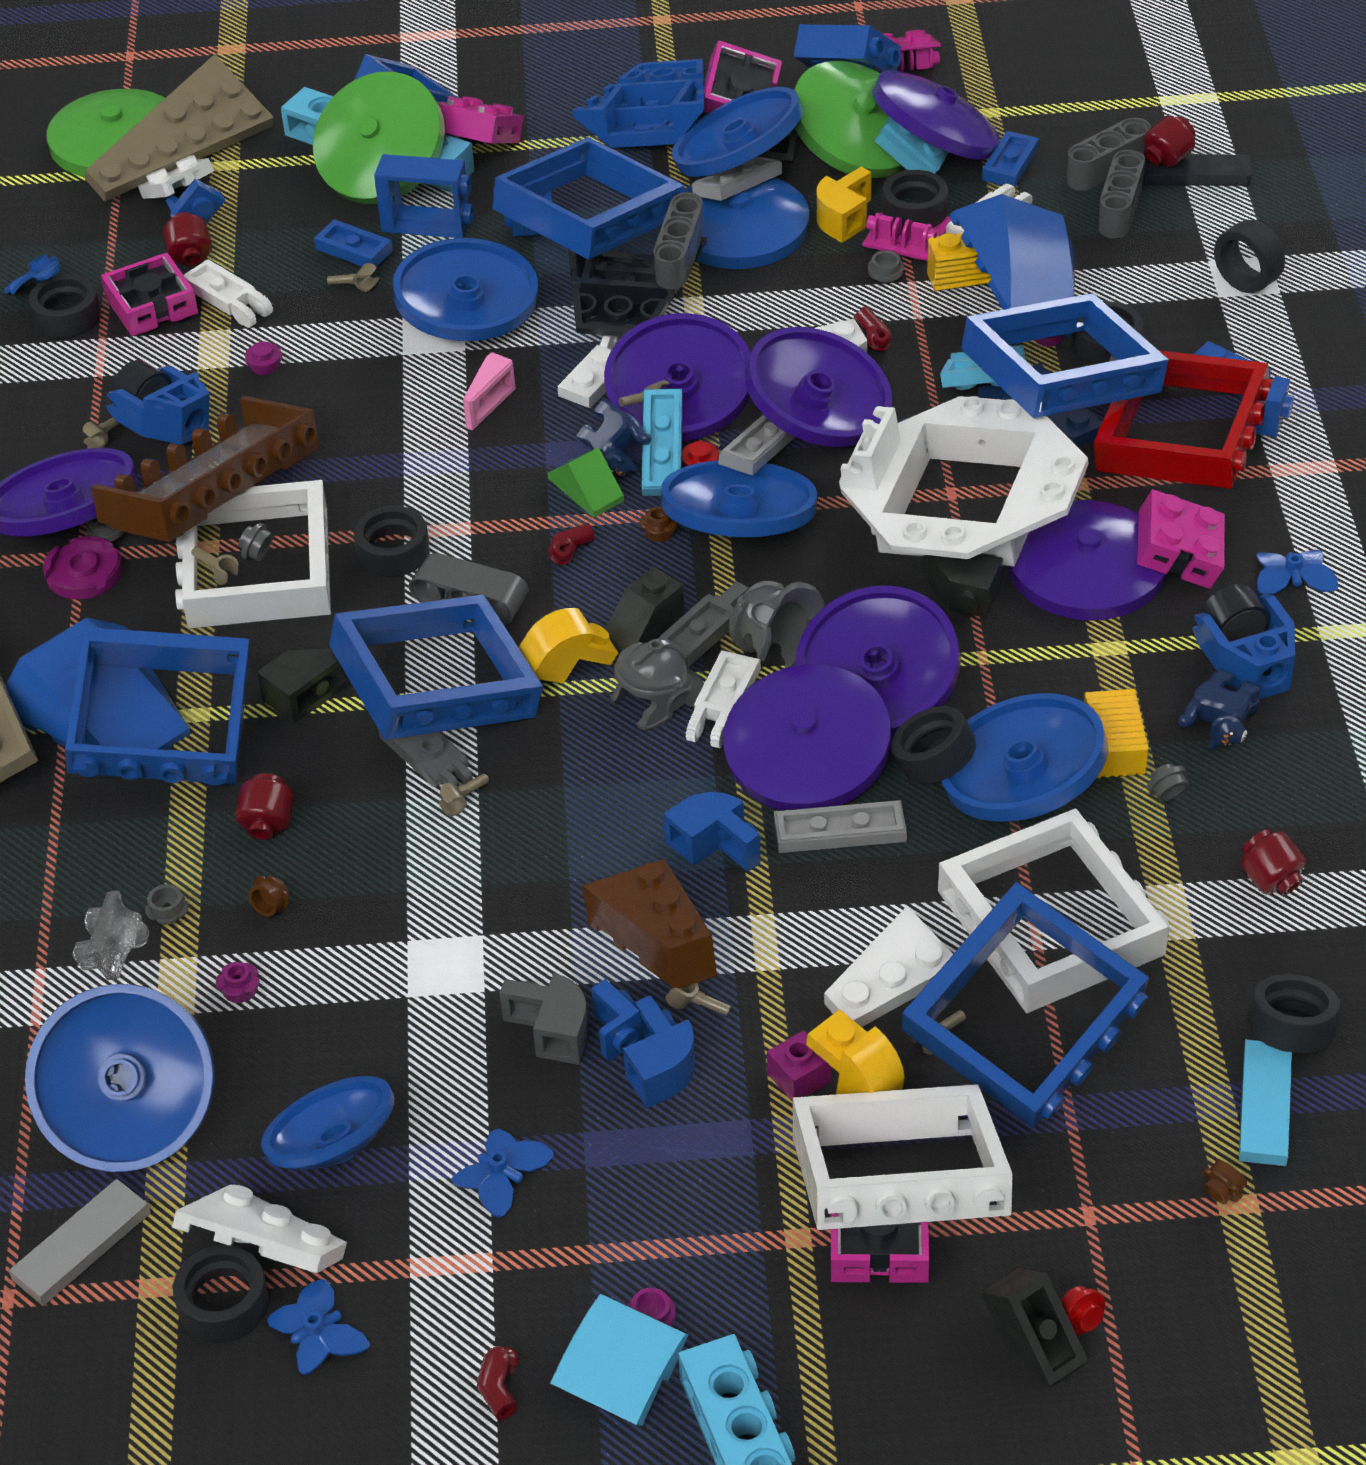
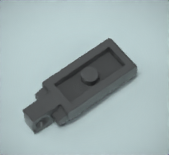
[658,581,749,668]

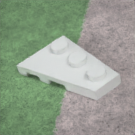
[824,905,953,1027]
[172,1184,347,1273]

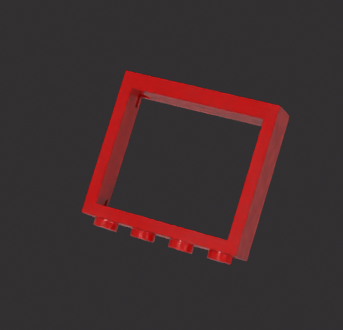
[1094,350,1274,489]

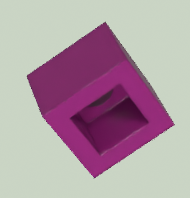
[767,1030,831,1102]

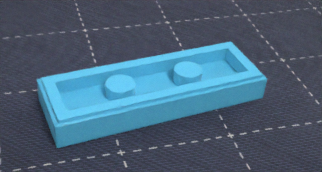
[642,389,682,496]
[1239,1039,1292,1166]

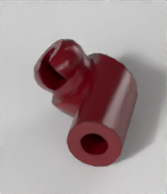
[548,523,595,565]
[476,1345,519,1420]

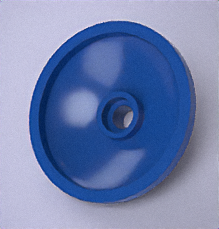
[261,1076,395,1170]

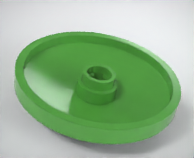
[793,61,904,178]
[313,71,445,204]
[47,89,165,177]

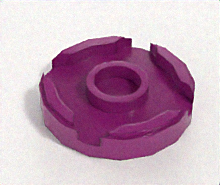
[43,536,123,599]

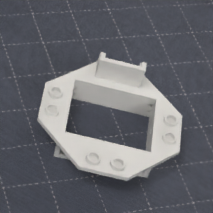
[839,396,1089,566]

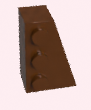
[582,859,717,988]

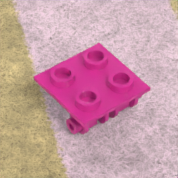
[882,30,941,72]
[862,212,951,261]

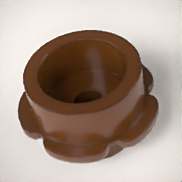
[640,506,678,542]
[248,875,290,917]
[1202,1160,1247,1204]

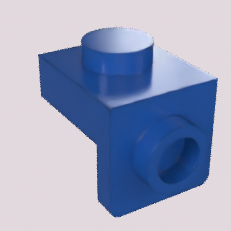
[166,179,225,224]
[1256,376,1294,437]
[591,979,642,1061]

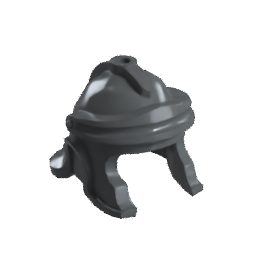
[728,581,824,668]
[610,639,704,731]

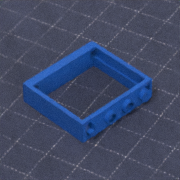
[492,137,684,260]
[961,293,1169,418]
[329,595,543,740]
[65,627,249,786]
[902,882,1149,1129]

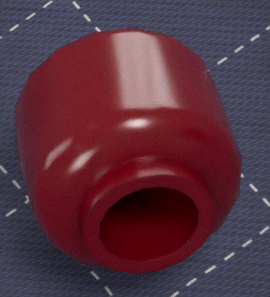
[1144,116,1196,168]
[163,212,212,266]
[236,773,294,840]
[1240,829,1307,896]

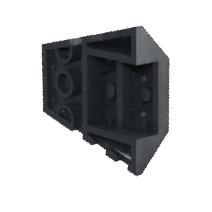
[568,237,707,336]

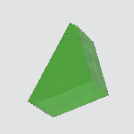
[548,447,624,518]

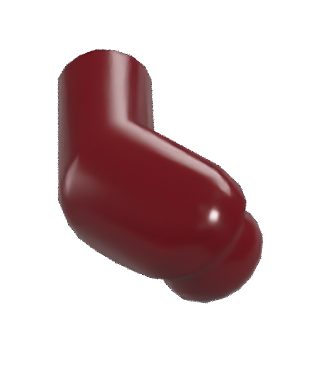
[854,305,891,352]

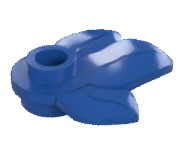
[3,254,61,295]

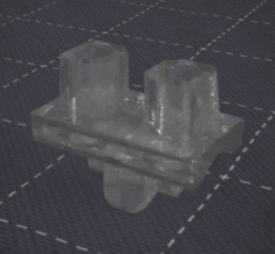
[72,890,150,980]

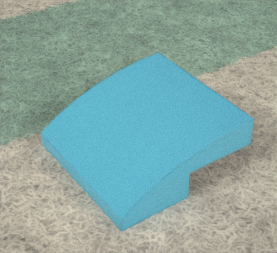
[550,1294,688,1426]

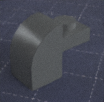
[500,973,589,1065]

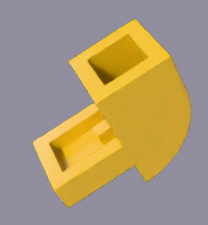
[816,166,871,243]
[518,608,618,684]
[806,1009,904,1094]

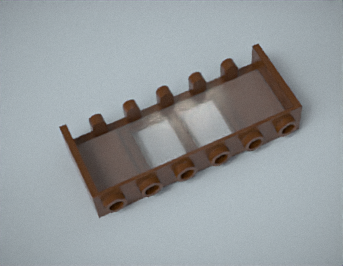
[91,396,320,542]

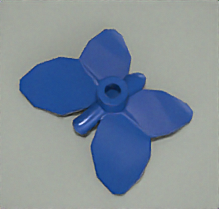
[1256,550,1339,595]
[451,1129,554,1218]
[267,1279,370,1375]

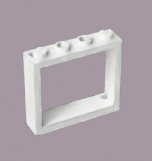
[175,480,331,628]
[938,808,1170,1013]
[793,1084,1012,1230]

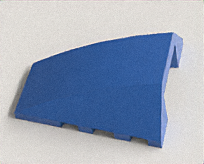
[572,59,704,148]
[949,194,1075,338]
[5,618,191,750]

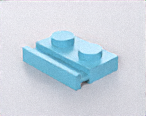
[874,116,949,174]
[940,345,1026,390]

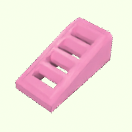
[463,352,516,431]

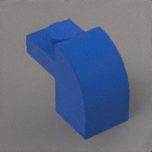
[663,792,761,872]
[623,995,695,1108]

